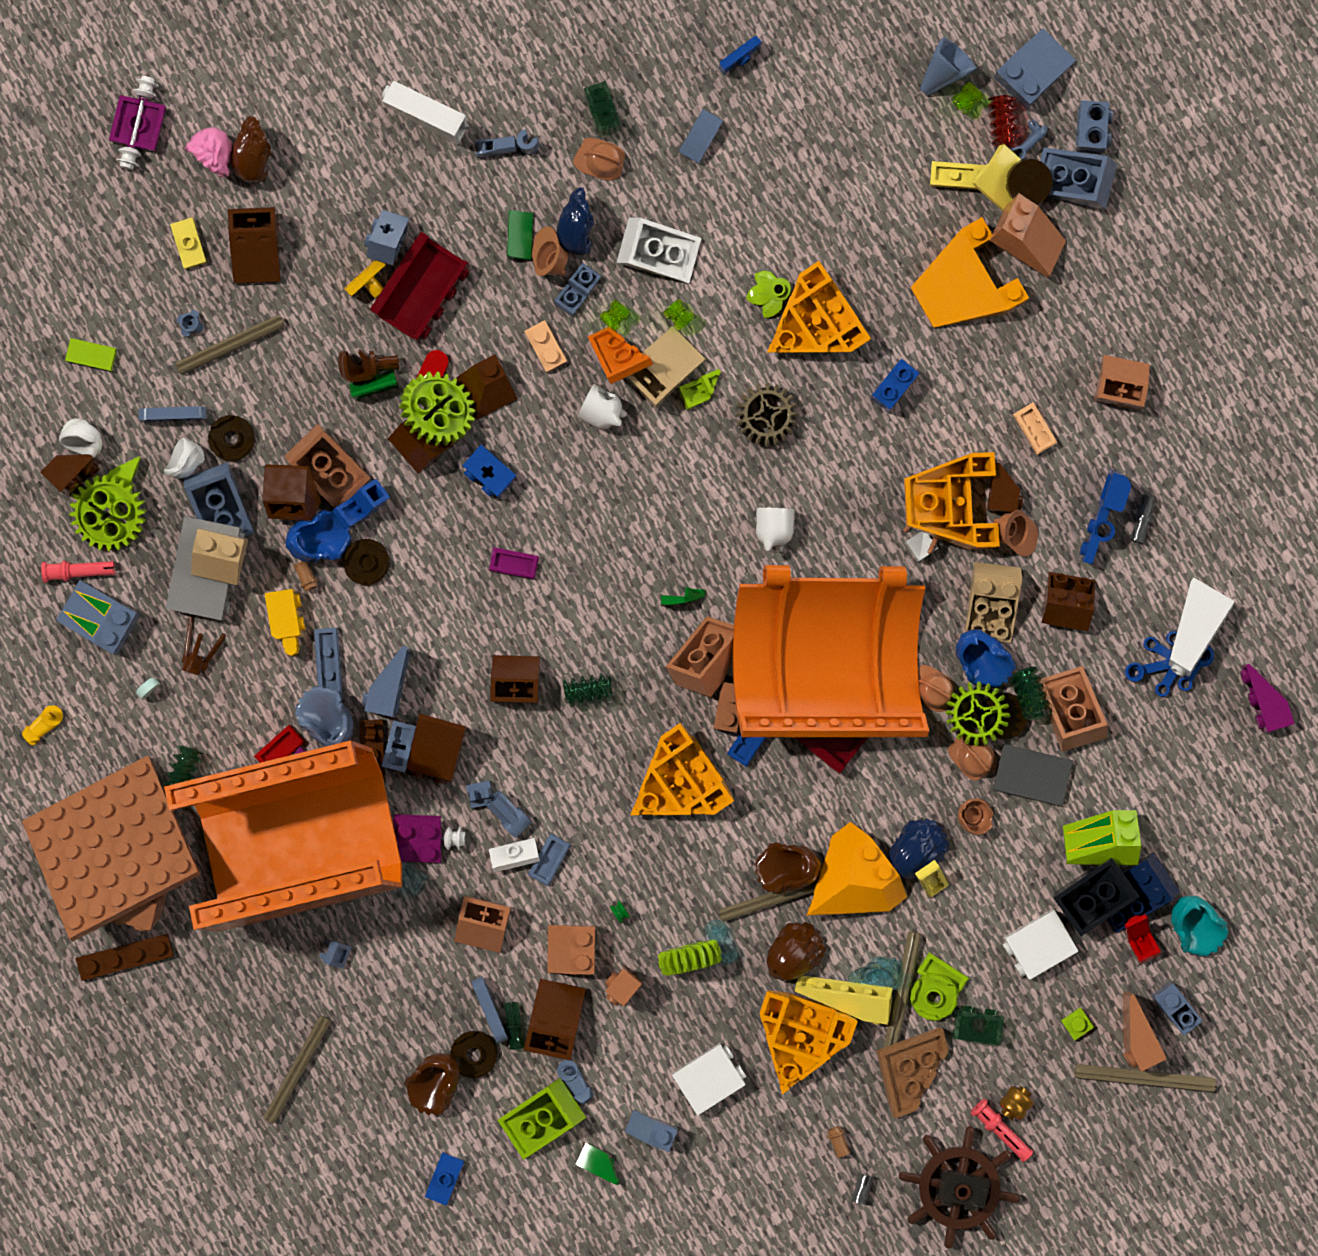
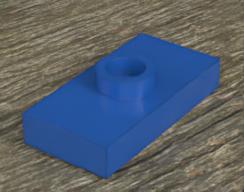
[719,36,762,74]
[727,733,766,767]
[425,1152,465,1206]

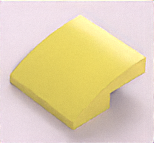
[972,144,1021,211]

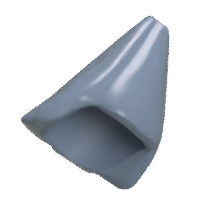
[920,36,977,96]

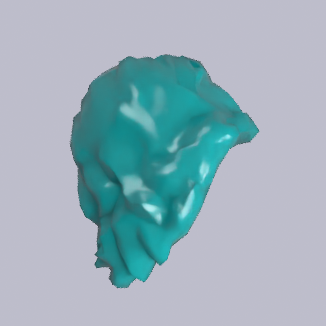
[1171,895,1229,957]

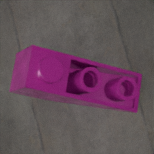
[1240,664,1295,733]

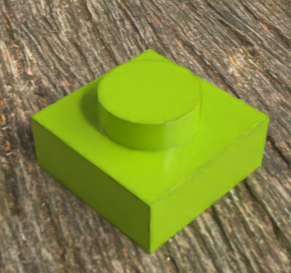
[1060,1007,1094,1041]

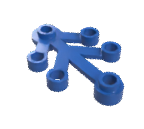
[1124,631,1214,697]

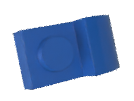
[332,479,390,530]

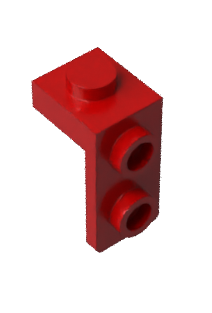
[1125,914,1161,965]

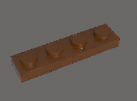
[76,933,174,981]

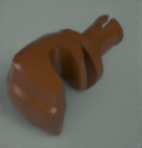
[338,349,399,382]

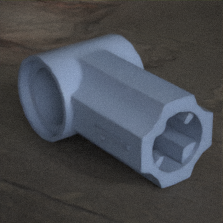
[485,791,533,839]

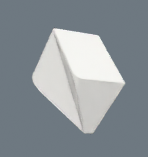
[905,532,938,562]

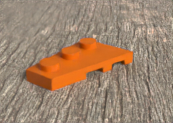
[588,327,653,384]

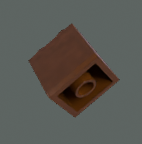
[406,714,468,785]

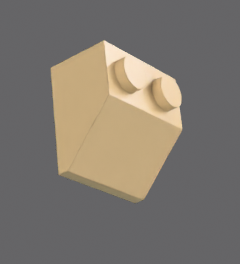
[191,528,248,585]

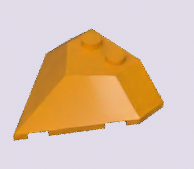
[767,261,871,353]
[630,723,735,815]
[806,822,907,916]
[759,990,858,1095]

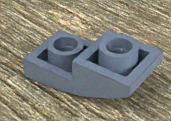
[679,108,723,163]
[553,263,601,317]

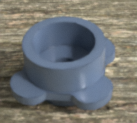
[177,310,204,337]

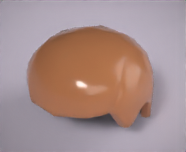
[957,798,994,835]

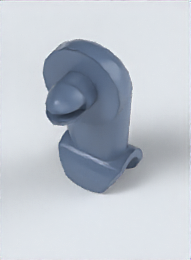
[1010,119,1048,160]
[557,1060,594,1104]

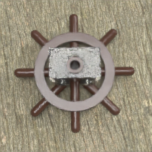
[899,1126,1020,1249]

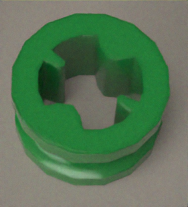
[609,900,631,924]

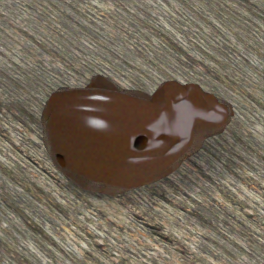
[231,116,272,184]
[755,842,821,894]
[766,922,826,981]
[404,1053,460,1116]

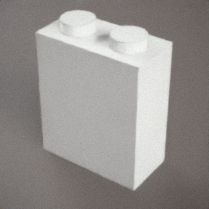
[1002,909,1078,980]
[672,1043,746,1116]

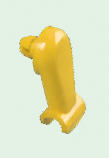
[22,705,63,745]

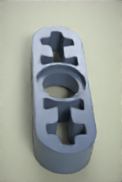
[138,406,207,422]
[471,976,509,1044]

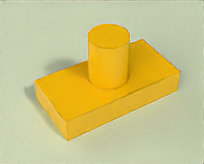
[344,260,386,298]

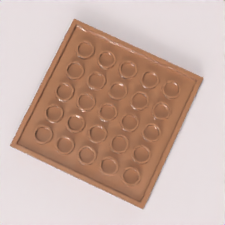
[22,755,201,942]

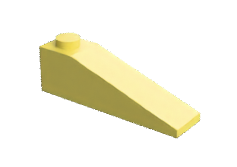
[795,976,893,1025]

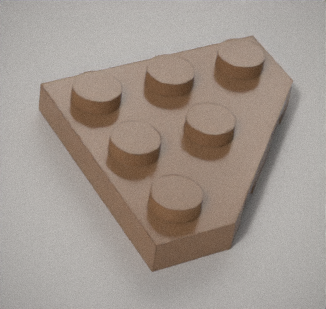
[876,1027,949,1119]

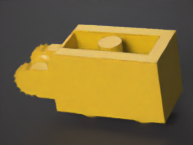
[264,589,306,657]

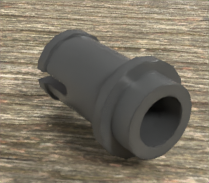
[851,1173,874,1205]

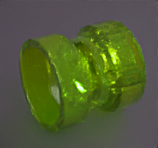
[951,82,984,115]
[663,298,695,331]
[599,299,631,332]

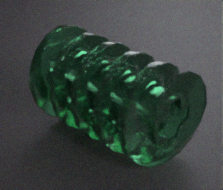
[1011,666,1053,720]
[562,672,613,708]
[161,745,205,786]

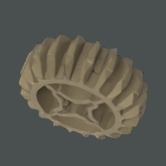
[735,383,799,447]

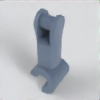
[474,129,540,158]

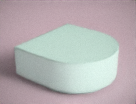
[136,678,160,700]

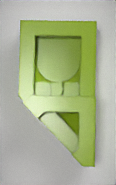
[677,369,721,410]
[103,456,141,494]

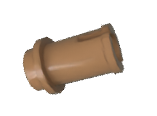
[293,561,318,592]
[826,1126,851,1158]

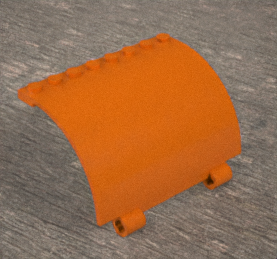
[733,565,929,737]

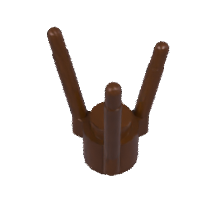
[181,616,226,675]

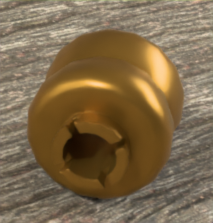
[999,1085,1034,1121]

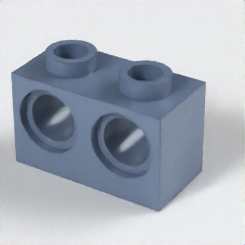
[1075,100,1113,153]
[382,721,416,772]

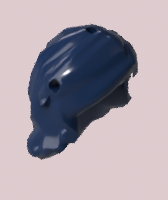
[556,187,594,255]
[888,819,950,880]

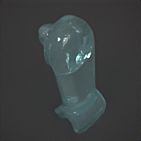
[705,920,740,965]

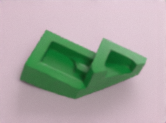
[661,587,705,606]
[576,1143,620,1185]

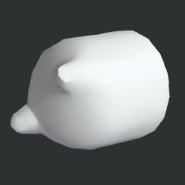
[577,384,627,429]
[756,508,794,552]

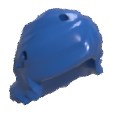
[285,510,351,563]
[956,629,1016,688]

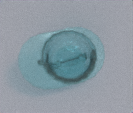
[848,956,901,990]

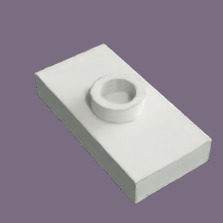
[489,838,540,872]

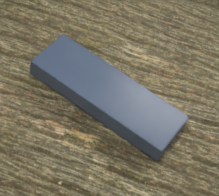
[314,628,343,698]

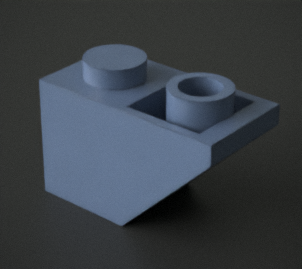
[1151,982,1202,1036]

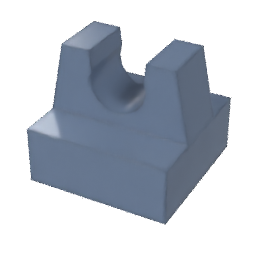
[466,781,493,809]
[319,939,352,969]

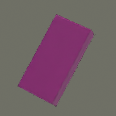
[488,547,539,579]

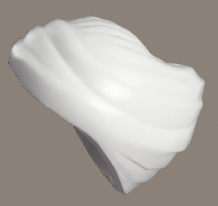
[59,418,102,458]
[164,438,205,479]

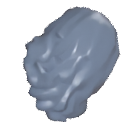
[295,686,354,747]

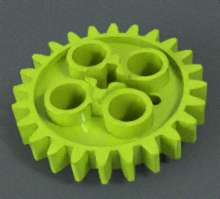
[399,372,475,446]
[69,474,147,551]

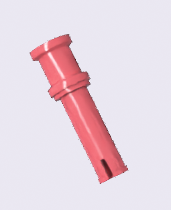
[41,561,115,583]
[970,1099,1033,1162]

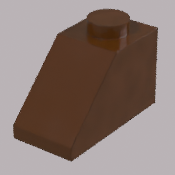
[987,462,1023,514]

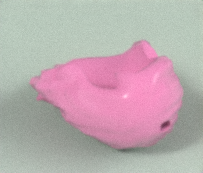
[184,127,232,178]

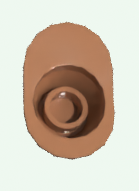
[573,138,625,181]
[532,227,568,277]
[993,510,1039,557]
[918,665,956,712]
[948,728,997,781]

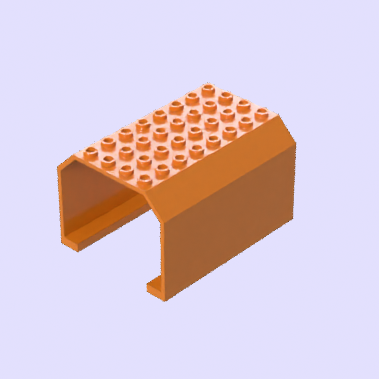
[164,740,402,932]

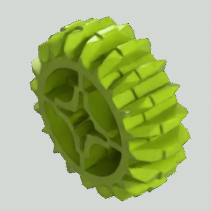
[946,682,1010,746]
[658,939,722,976]

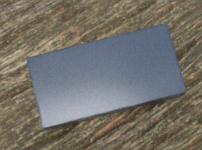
[528,833,571,886]

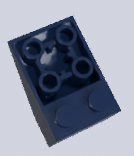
[1106,852,1180,933]

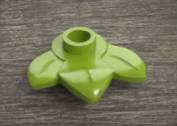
[746,271,792,318]

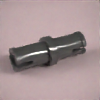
[1130,494,1157,543]

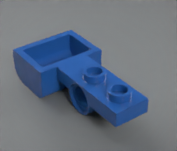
[1079,469,1131,564]

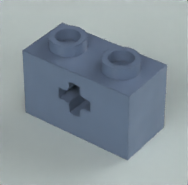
[364,210,409,265]

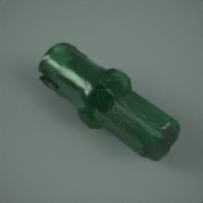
[505,1001,525,1050]

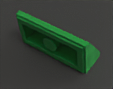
[507,210,533,260]
[349,370,398,400]

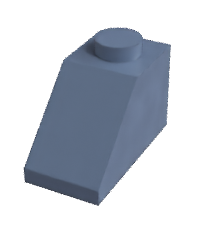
[625,1110,678,1152]

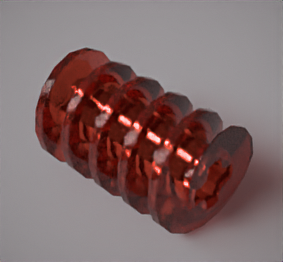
[987,95,1021,147]

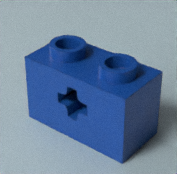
[870,358,919,413]
[462,445,517,498]

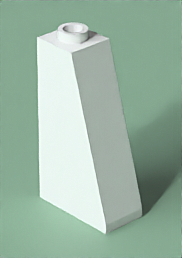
[381,81,469,145]
[1168,577,1235,677]

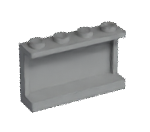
[166,516,246,620]

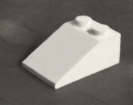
[617,218,701,283]

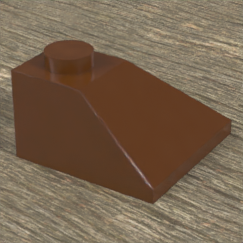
[456,354,518,420]

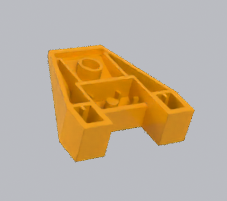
[910,217,1029,328]
[904,452,1000,550]

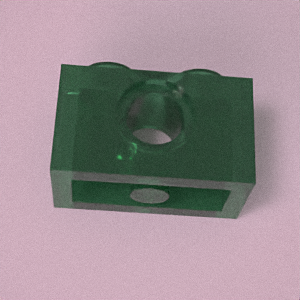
[584,81,621,138]
[951,1005,1004,1045]

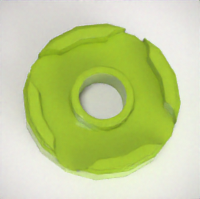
[910,973,958,1021]

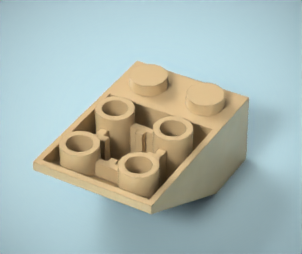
[625,326,706,408]
[965,562,1022,643]

